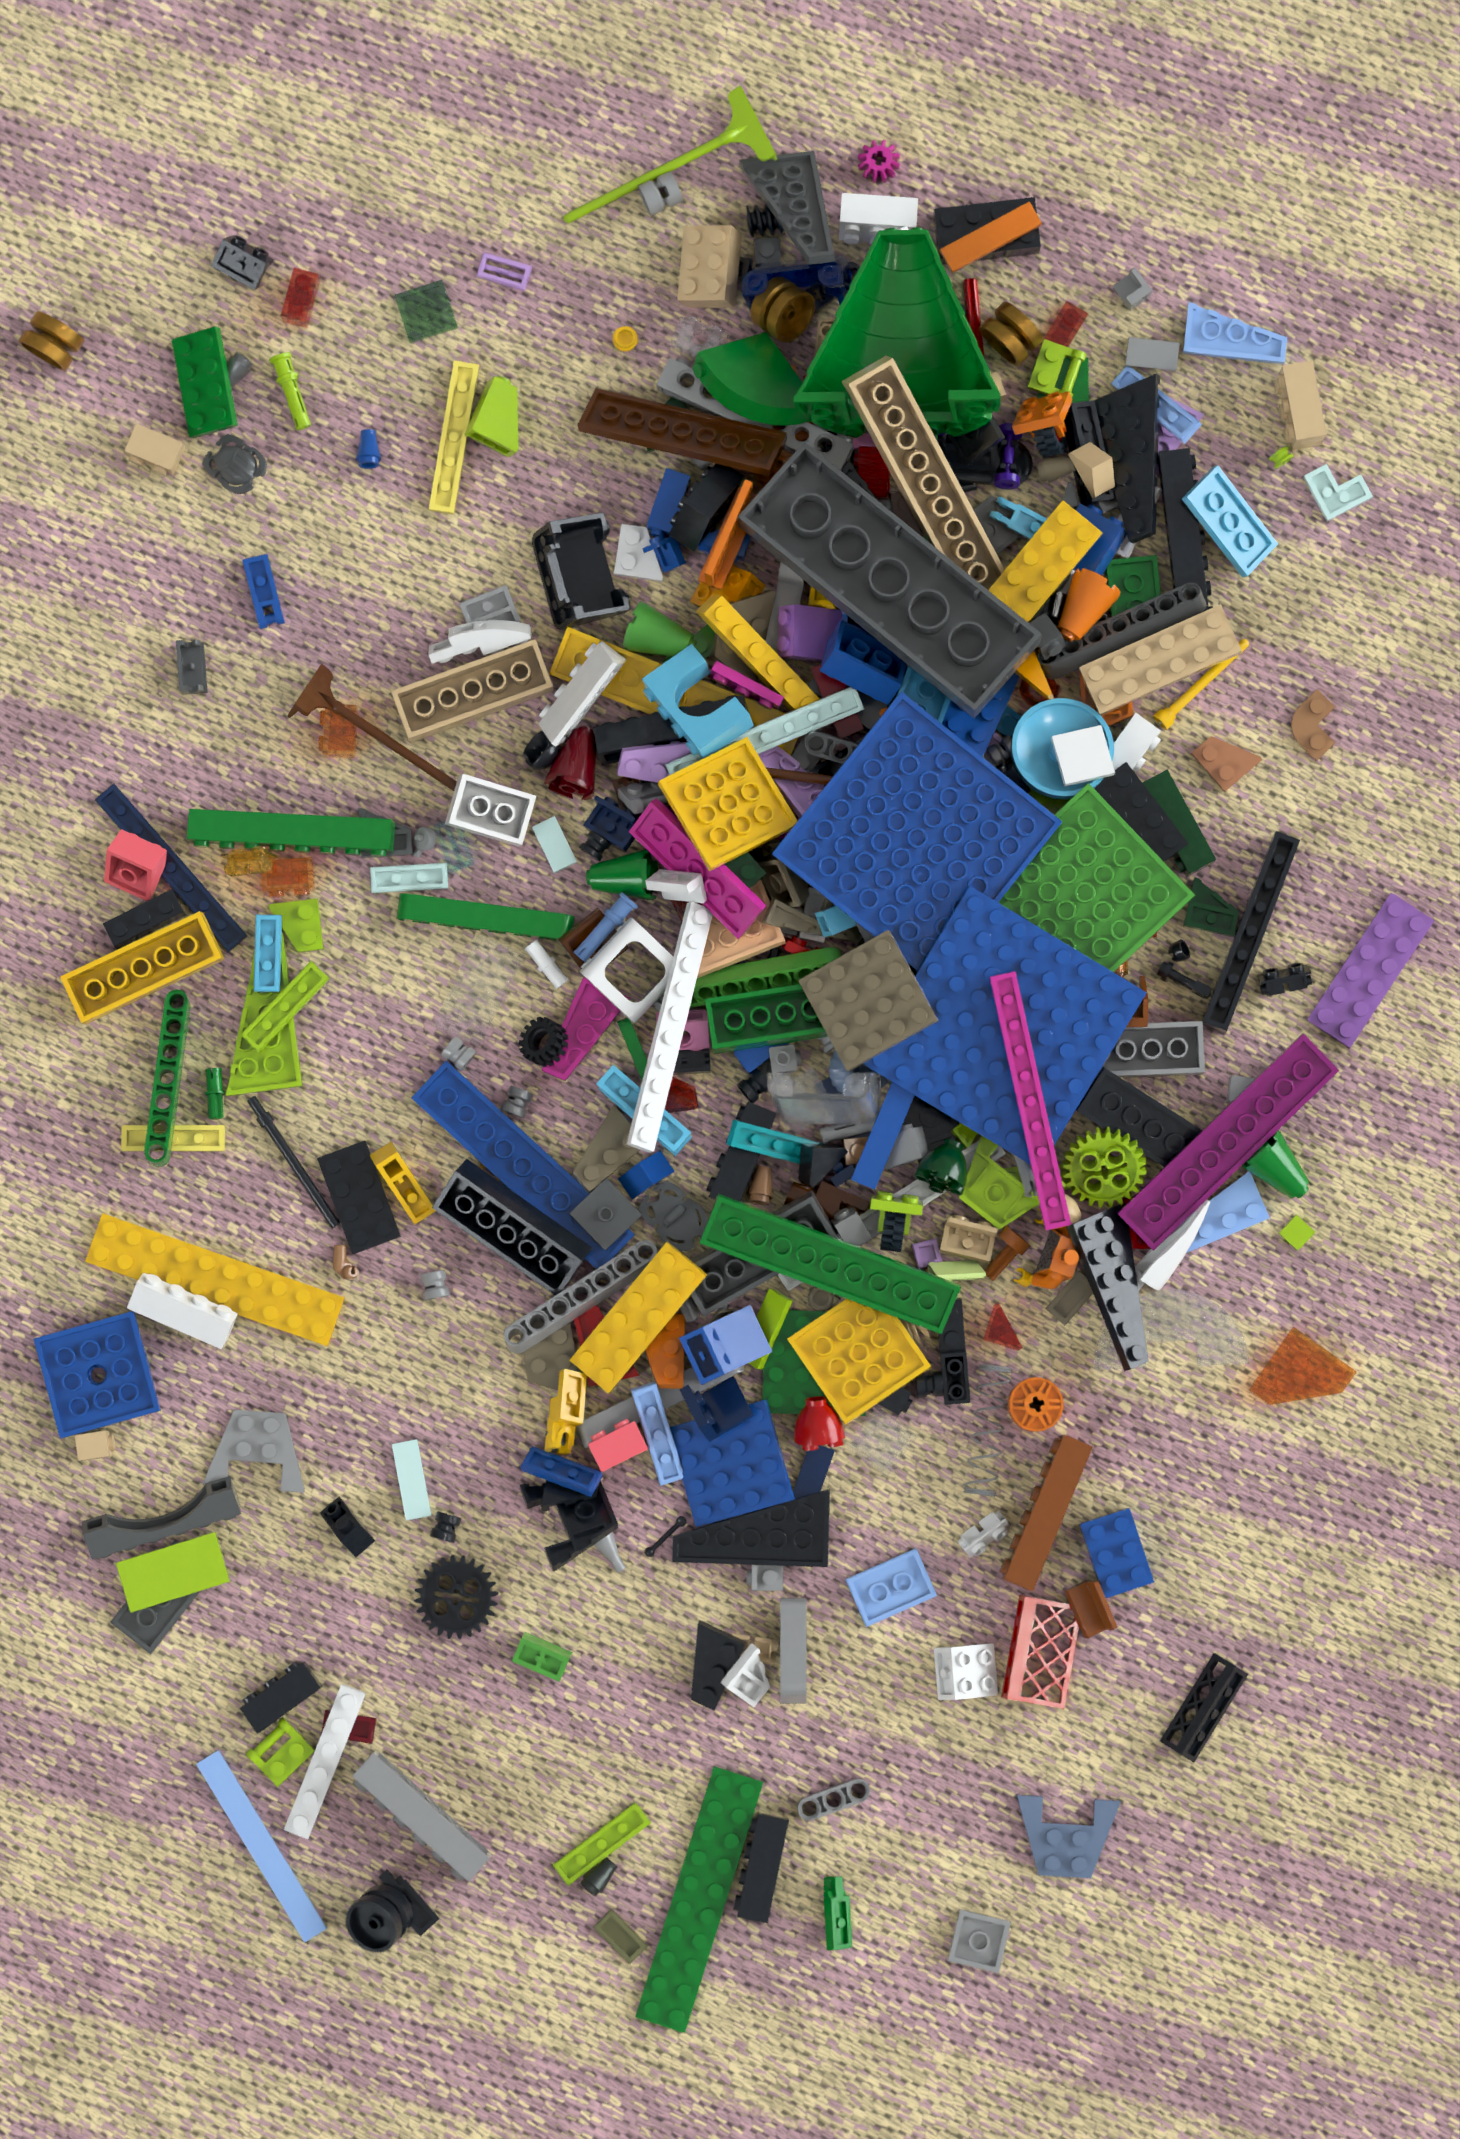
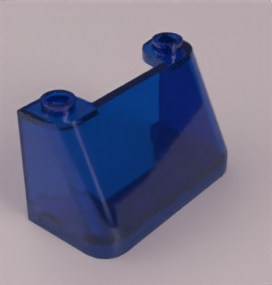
[742,255,851,312]

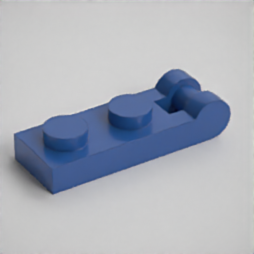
[242,554,285,629]

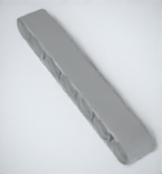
[504,1240,658,1354]
[575,1366,745,1449]

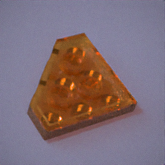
[1248,1327,1357,1405]

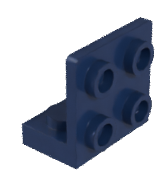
[679,1376,754,1442]

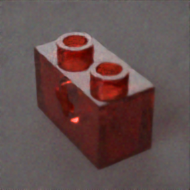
[280,267,321,329]

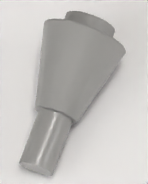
[594,1532,626,1573]

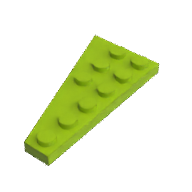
[226,934,303,1097]

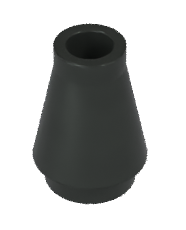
[580,1857,618,1897]

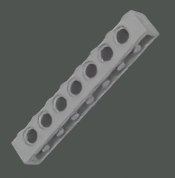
[656,358,854,471]

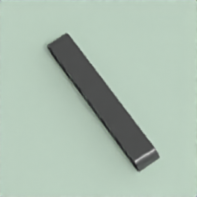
[1037,583,1207,680]

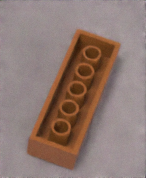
[999,1435,1093,1591]

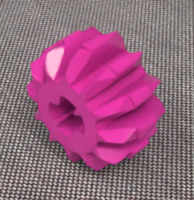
[858,140,900,183]

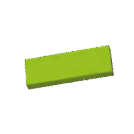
[748,1288,793,1370]

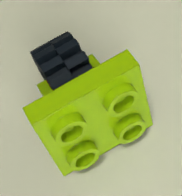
[870,1191,923,1252]

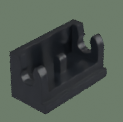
[673,1048,711,1075]

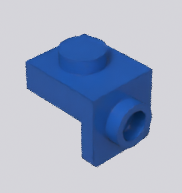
[642,534,686,573]

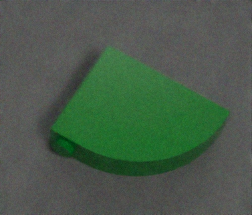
[693,332,812,425]

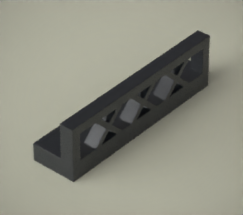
[1064,400,1116,507]
[1160,1653,1248,1763]

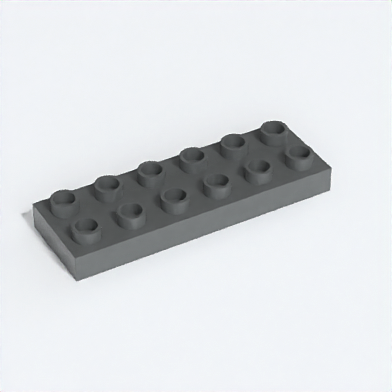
[738,442,1042,718]

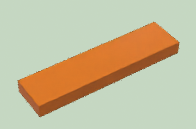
[940,201,1042,273]

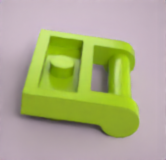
[1027,339,1087,397]
[246,1717,315,1787]

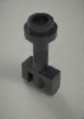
[1157,961,1211,999]

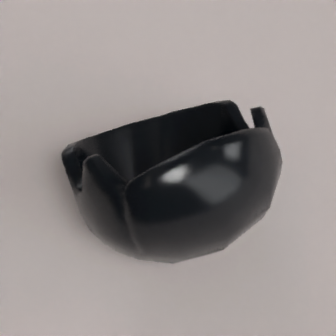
[523,730,560,770]

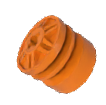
[1007,1377,1064,1432]

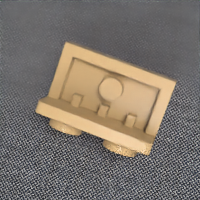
[939,1215,998,1264]

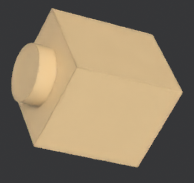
[75,1431,115,1461]

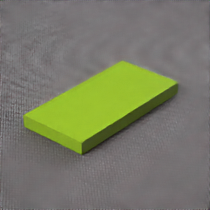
[116,1532,231,1613]

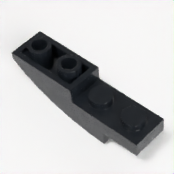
[938,1298,970,1405]

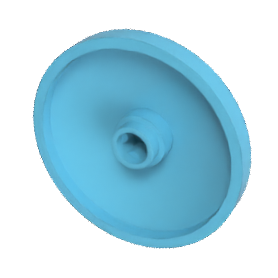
[1011,698,1114,799]

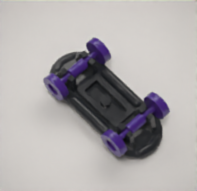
[937,423,1033,490]

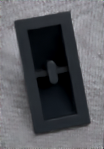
[798,1144,848,1188]

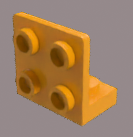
[690,566,766,607]

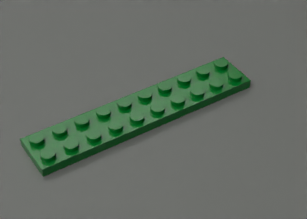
[700,1194,961,1334]
[635,1766,763,2033]

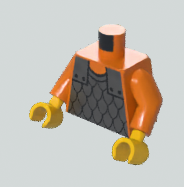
[1014,1209,1079,1289]

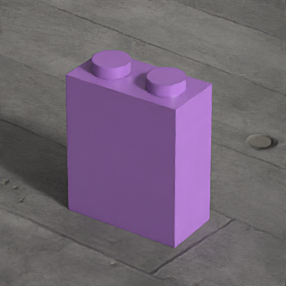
[777,604,843,663]

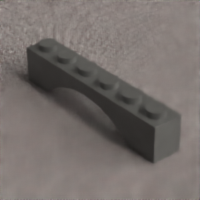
[82,1476,241,1560]

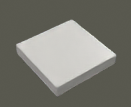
[1051,725,1115,787]

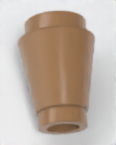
[747,1166,773,1205]

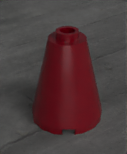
[544,726,597,800]

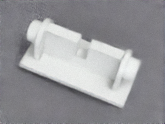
[957,1510,1011,1558]

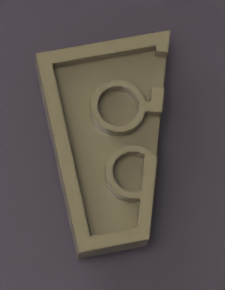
[572,1105,640,1194]

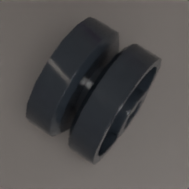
[345,1885,413,1952]

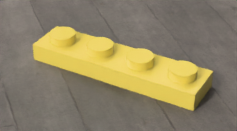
[121,1125,226,1152]

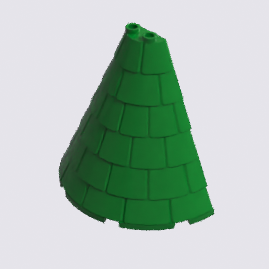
[794,227,1001,440]

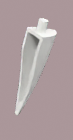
[1135,1199,1210,1291]

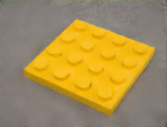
[658,737,797,871]
[787,1299,931,1425]

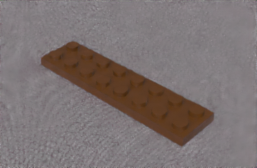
[578,388,787,476]

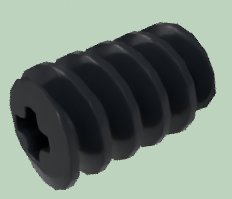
[746,204,785,238]

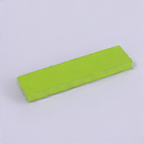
[240,961,330,1053]
[553,1802,651,1886]

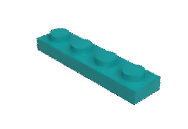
[726,1119,823,1164]

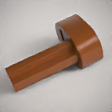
[984,1225,1031,1281]

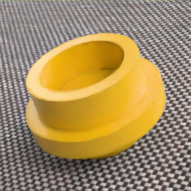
[612,326,638,352]

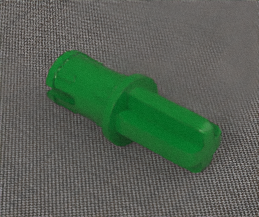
[204,1068,225,1120]

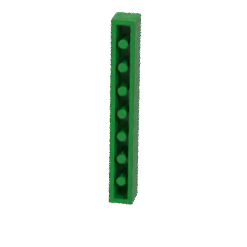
[187,809,395,857]

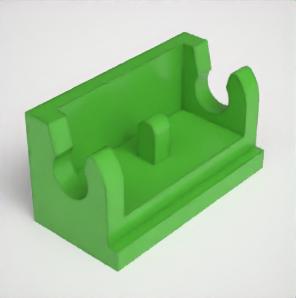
[512,1632,573,1682]

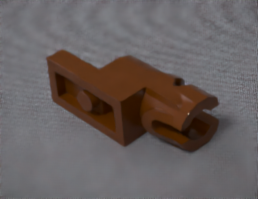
[784,1181,869,1221]

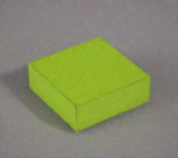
[1278,1214,1315,1251]

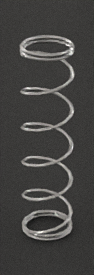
[963,1364,1012,1497]

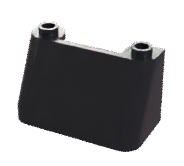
[532,512,630,630]

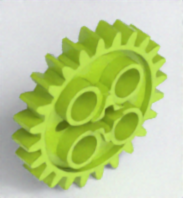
[1062,1127,1146,1208]

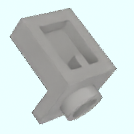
[747,1565,783,1591]

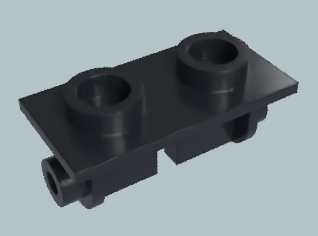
[1257,963,1312,997]

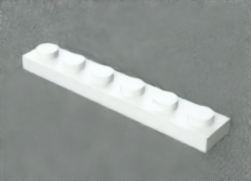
[284,1684,366,1839]

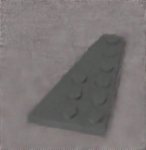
[739,151,834,265]

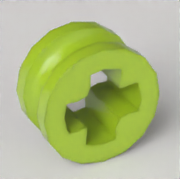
[1268,446,1294,469]

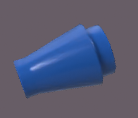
[356,429,381,469]

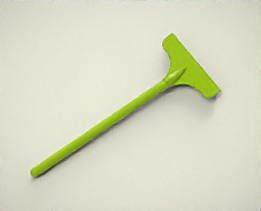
[563,85,777,223]

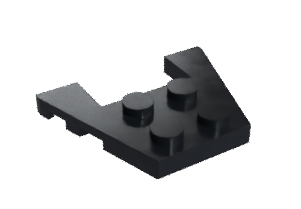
[520,1481,618,1572]

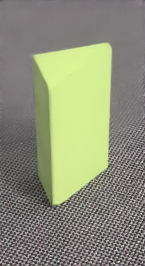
[927,1260,986,1281]

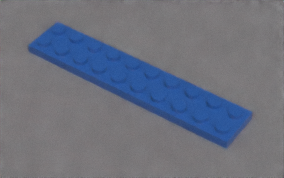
[412,1061,635,1269]

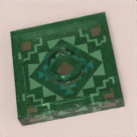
[394,280,458,344]

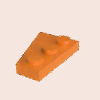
[645,1314,685,1389]

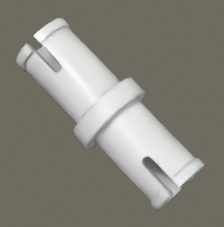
[524,940,569,989]

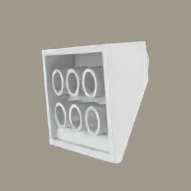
[538,641,626,747]

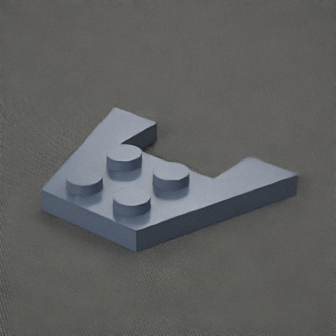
[1017,1795,1121,1878]

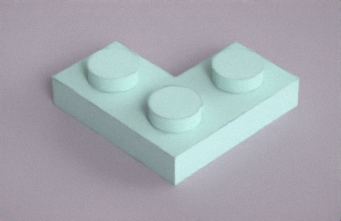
[1303,464,1373,522]

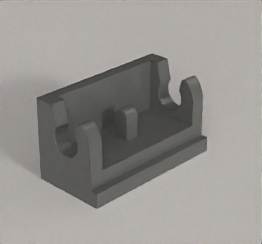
[176,639,208,695]

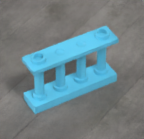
[596,1065,692,1156]

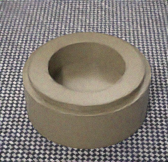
[808,1287,834,1311]

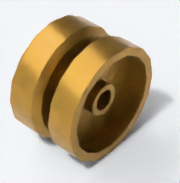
[751,276,815,343]
[979,302,1043,366]
[18,311,84,371]

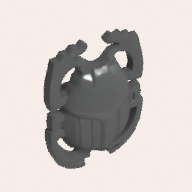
[202,434,267,494]
[638,1180,708,1251]

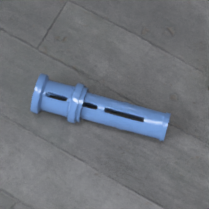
[574,892,638,963]

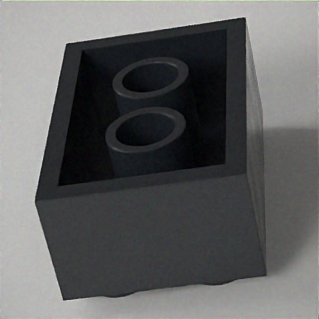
[669,464,744,551]

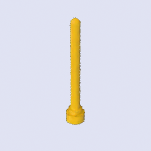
[1153,639,1249,730]

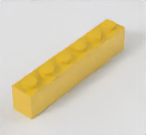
[696,593,820,711]

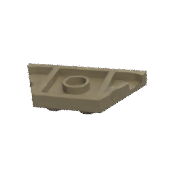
[711,590,776,682]
[520,1307,579,1391]

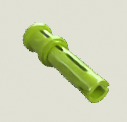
[269,352,312,431]

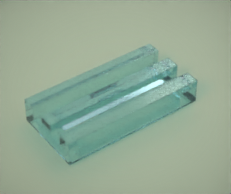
[433,821,475,873]

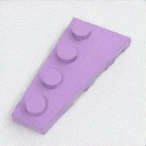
[758,746,825,819]

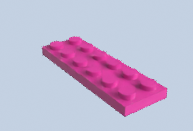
[629,798,767,939]

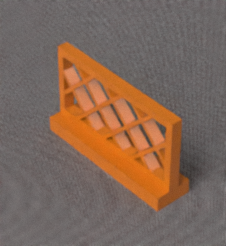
[698,479,757,591]

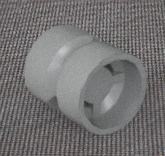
[638,171,683,216]

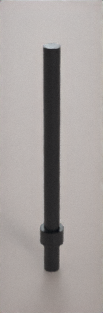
[247,1096,340,1229]

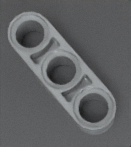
[798,1778,870,1821]

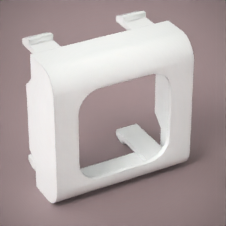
[580,917,673,1024]

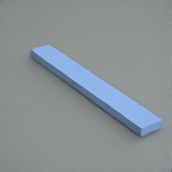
[196,1750,327,1943]

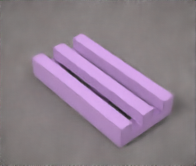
[476,252,532,291]

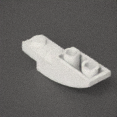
[428,620,531,664]

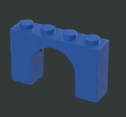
[647,468,752,563]

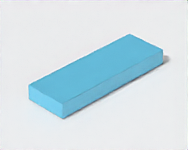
[254,915,282,992]

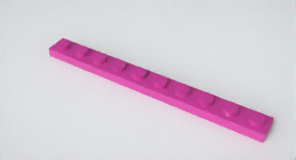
[989,971,1071,1230]

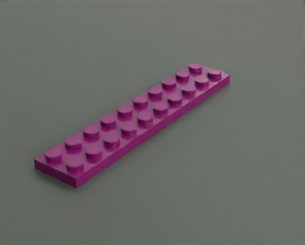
[1117,1033,1339,1251]

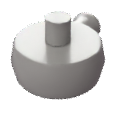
[413,827,436,858]

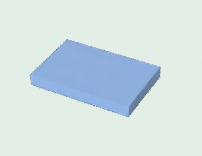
[845,1548,937,1627]

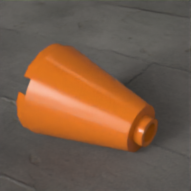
[1057,568,1121,642]

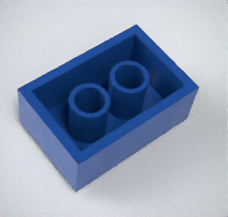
[820,619,907,705]
[1079,1508,1154,1598]

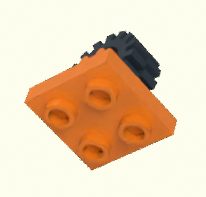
[1012,391,1072,458]

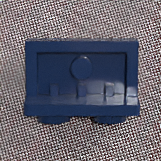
[583,795,639,852]

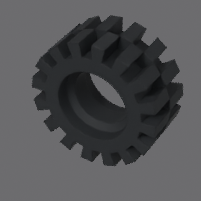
[519,1017,568,1067]

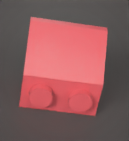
[104,829,167,901]
[588,1418,648,1472]

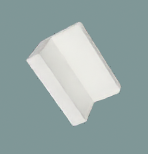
[645,869,707,903]

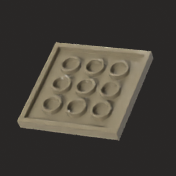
[798,930,939,1072]

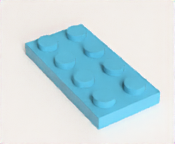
[1182,465,1278,577]

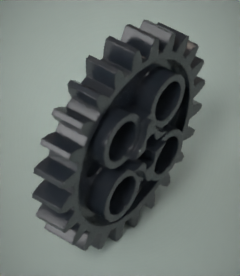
[414,1555,499,1639]

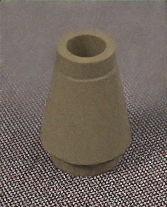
[1037,456,1077,483]

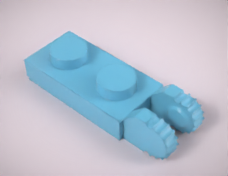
[989,496,1047,540]

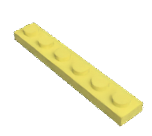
[429,361,480,515]

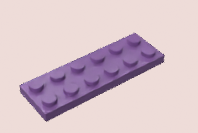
[1307,892,1434,1049]

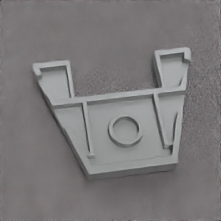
[203,1410,305,1493]

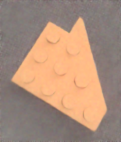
[697,880,786,978]

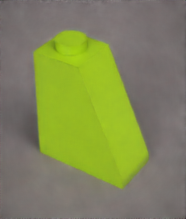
[464,376,519,457]

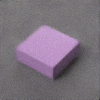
[911,1238,943,1269]

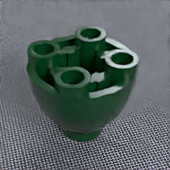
[914,1139,967,1195]

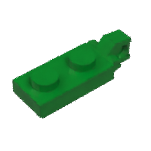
[823,1876,852,1951]

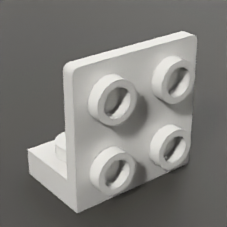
[934,1643,998,1700]

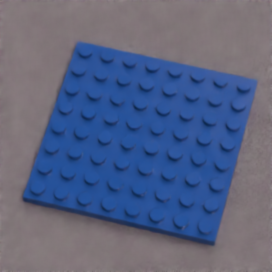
[772,691,1062,971]
[863,885,1147,1165]

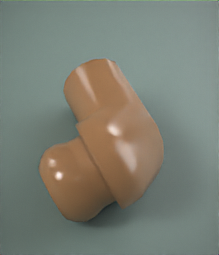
[333,1245,358,1280]

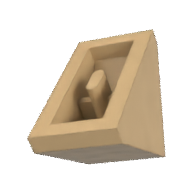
[1068,442,1115,498]

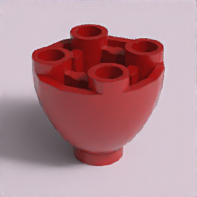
[794,1396,845,1451]

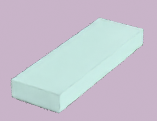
[370,863,448,893]
[392,1439,432,1521]

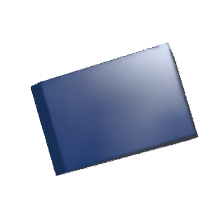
[618,1150,675,1200]

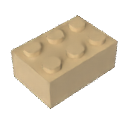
[677,225,742,308]
[1274,360,1327,450]

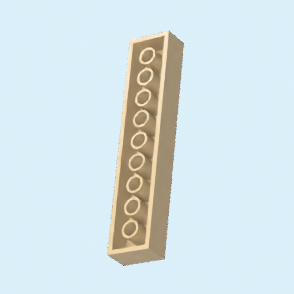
[842,356,1005,590]

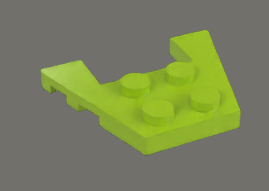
[959,1135,1067,1230]

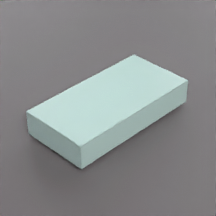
[532,816,577,874]

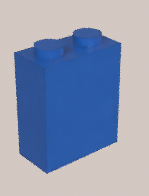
[1073,503,1127,576]

